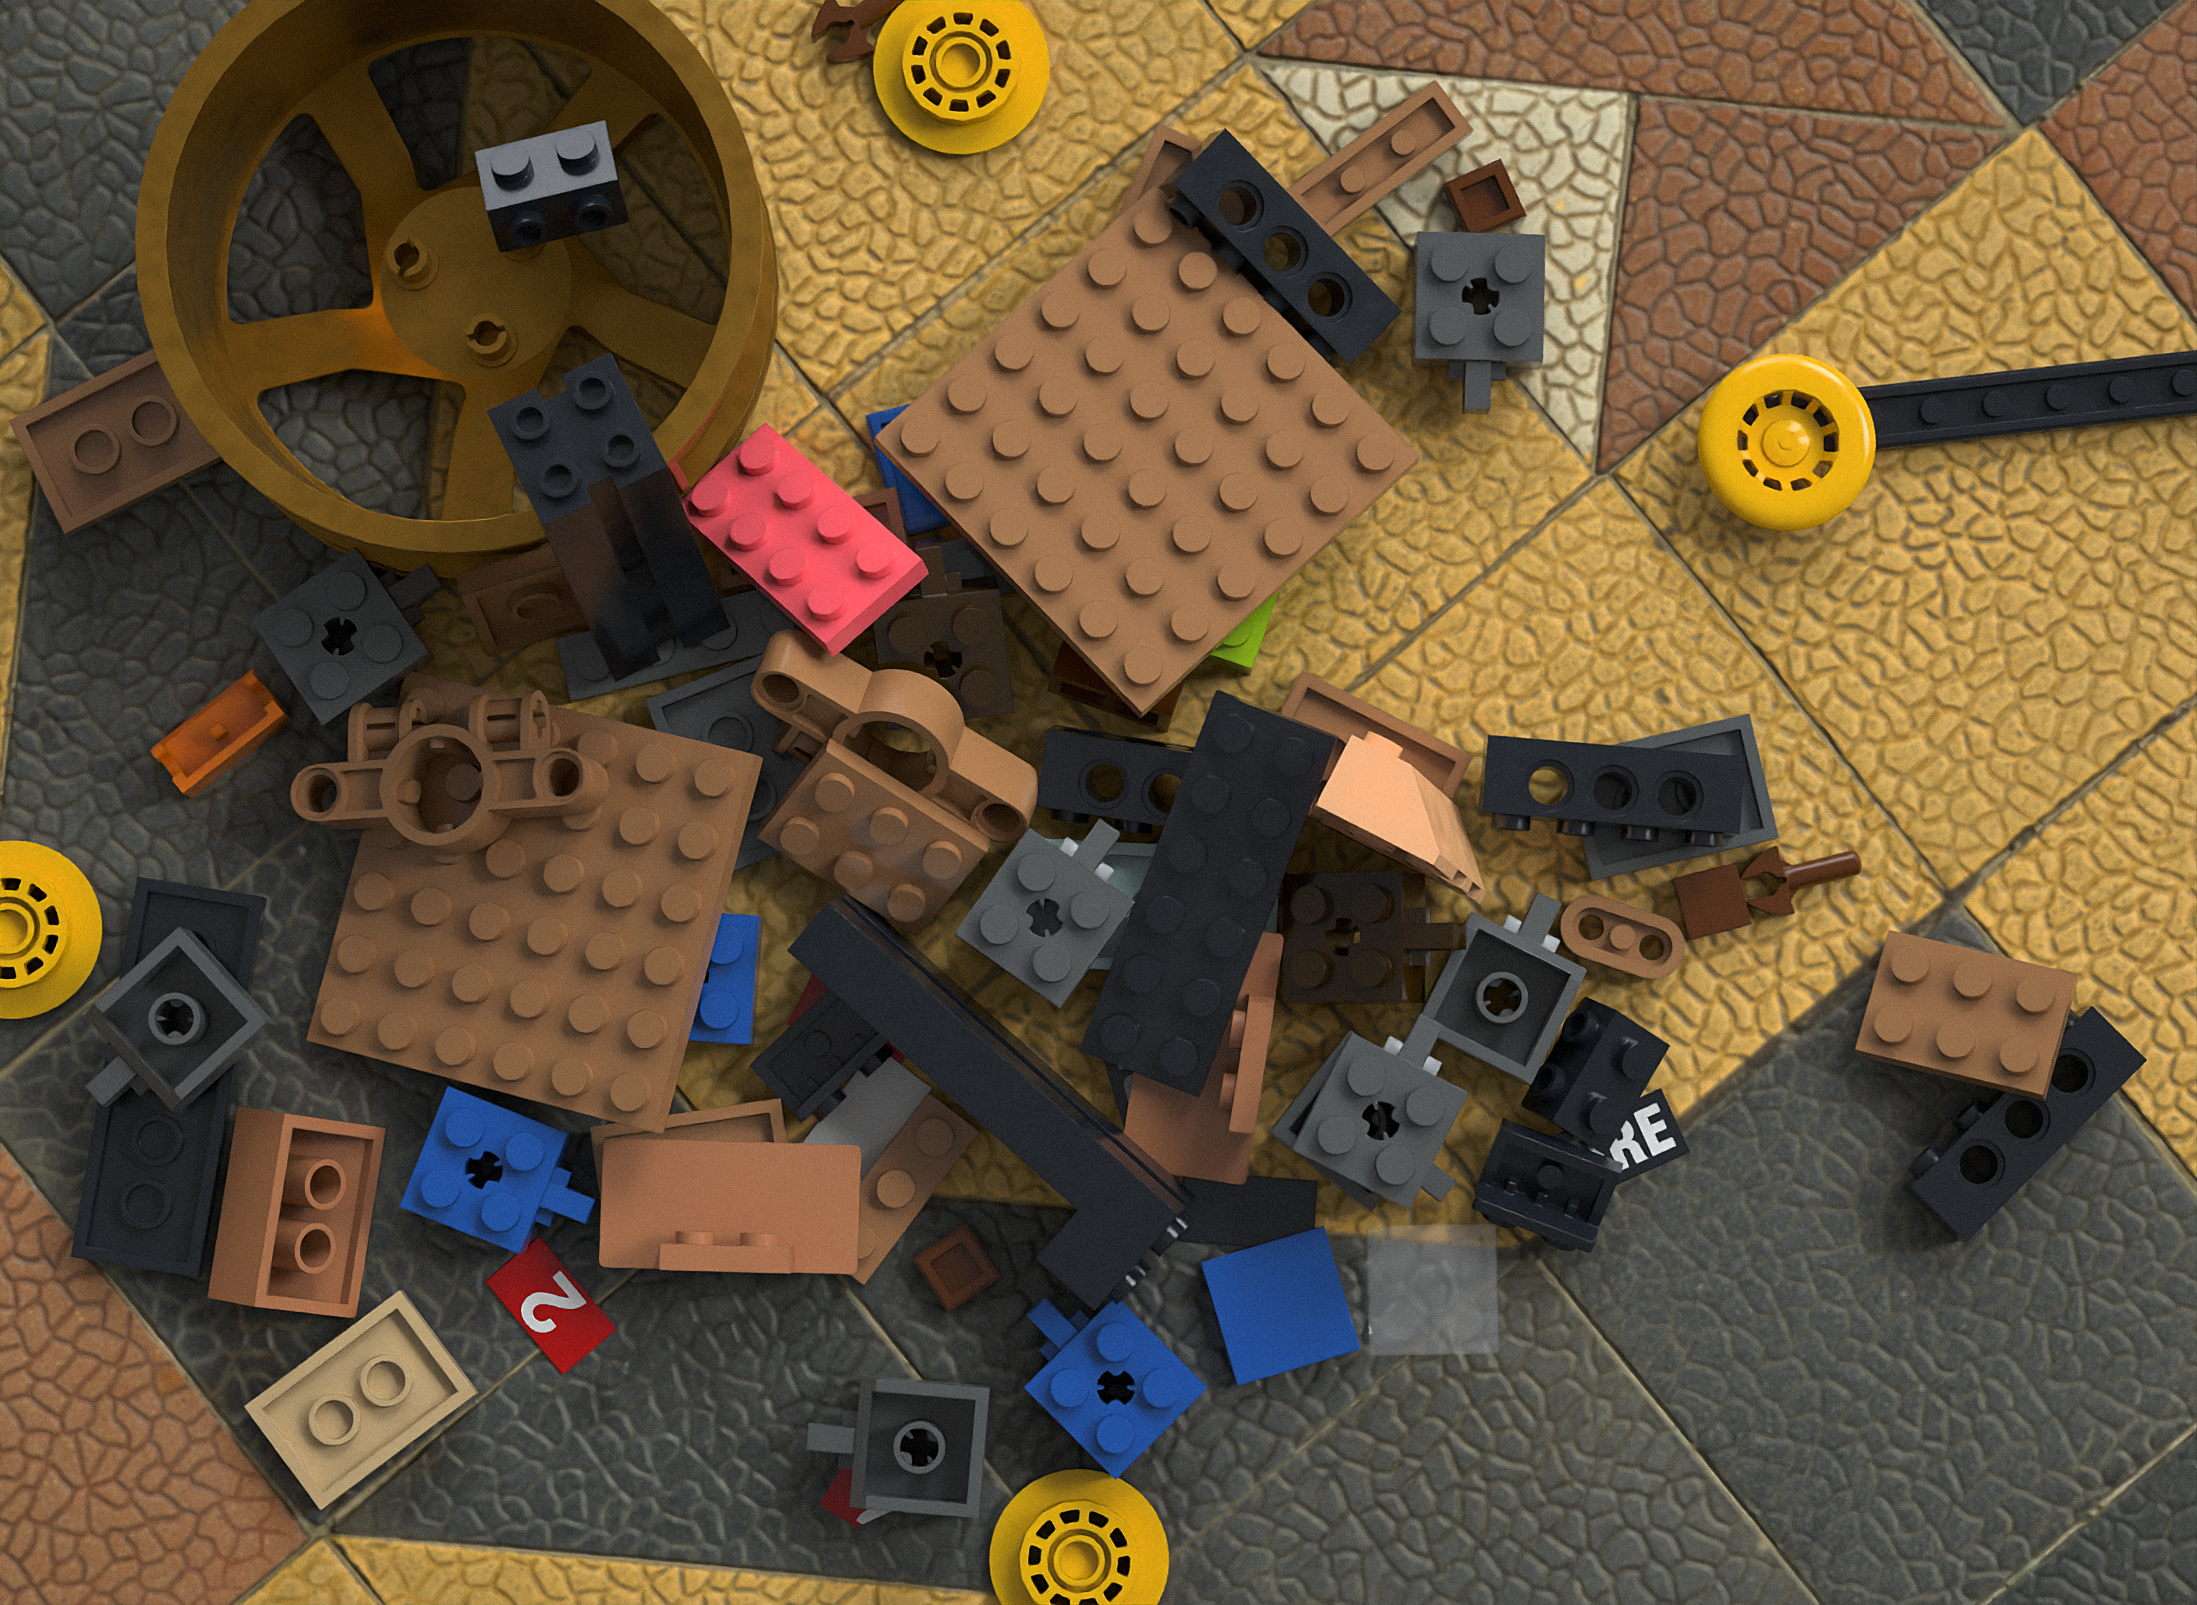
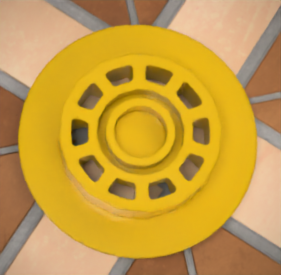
[873,0,1050,154]
[1697,354,1876,531]
[0,840,102,1019]
[989,1469,1169,1605]

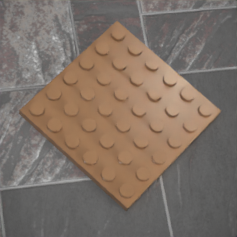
[874,186,1420,718]
[306,672,763,1134]

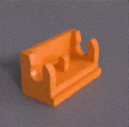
[150,669,293,798]

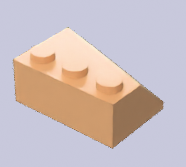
[1309,731,1486,904]

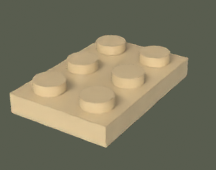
[244,1290,479,1510]

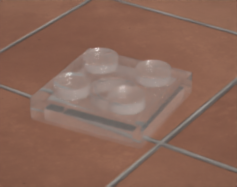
[1366,1224,1499,1356]

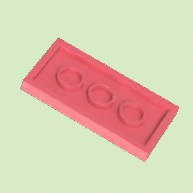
[681,423,929,657]

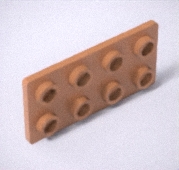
[1124,930,1284,1185]
[599,1138,861,1274]

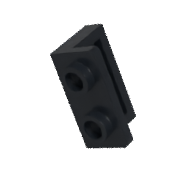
[475,120,629,252]
[749,989,894,1123]
[1521,997,1670,1155]
[1471,1118,1623,1253]

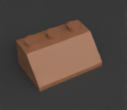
[207,1106,386,1319]

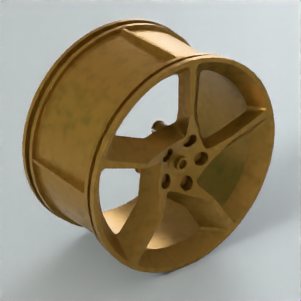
[135,0,780,586]

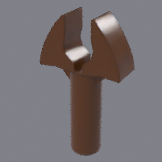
[811,0,904,63]
[1739,846,1862,916]

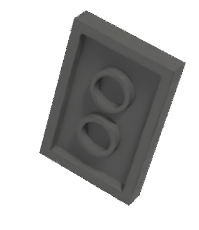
[645,654,808,873]
[1579,714,1779,882]

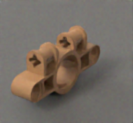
[750,629,1040,844]
[290,690,610,854]

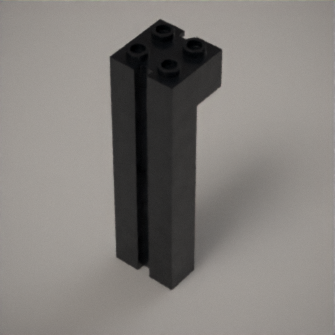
[487,352,730,682]
[787,894,1197,1311]

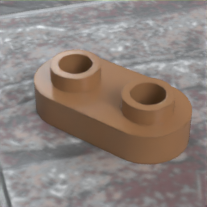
[1558,895,1685,980]

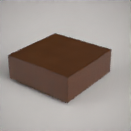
[1442,158,1527,233]
[1672,862,1752,941]
[913,1224,1001,1313]

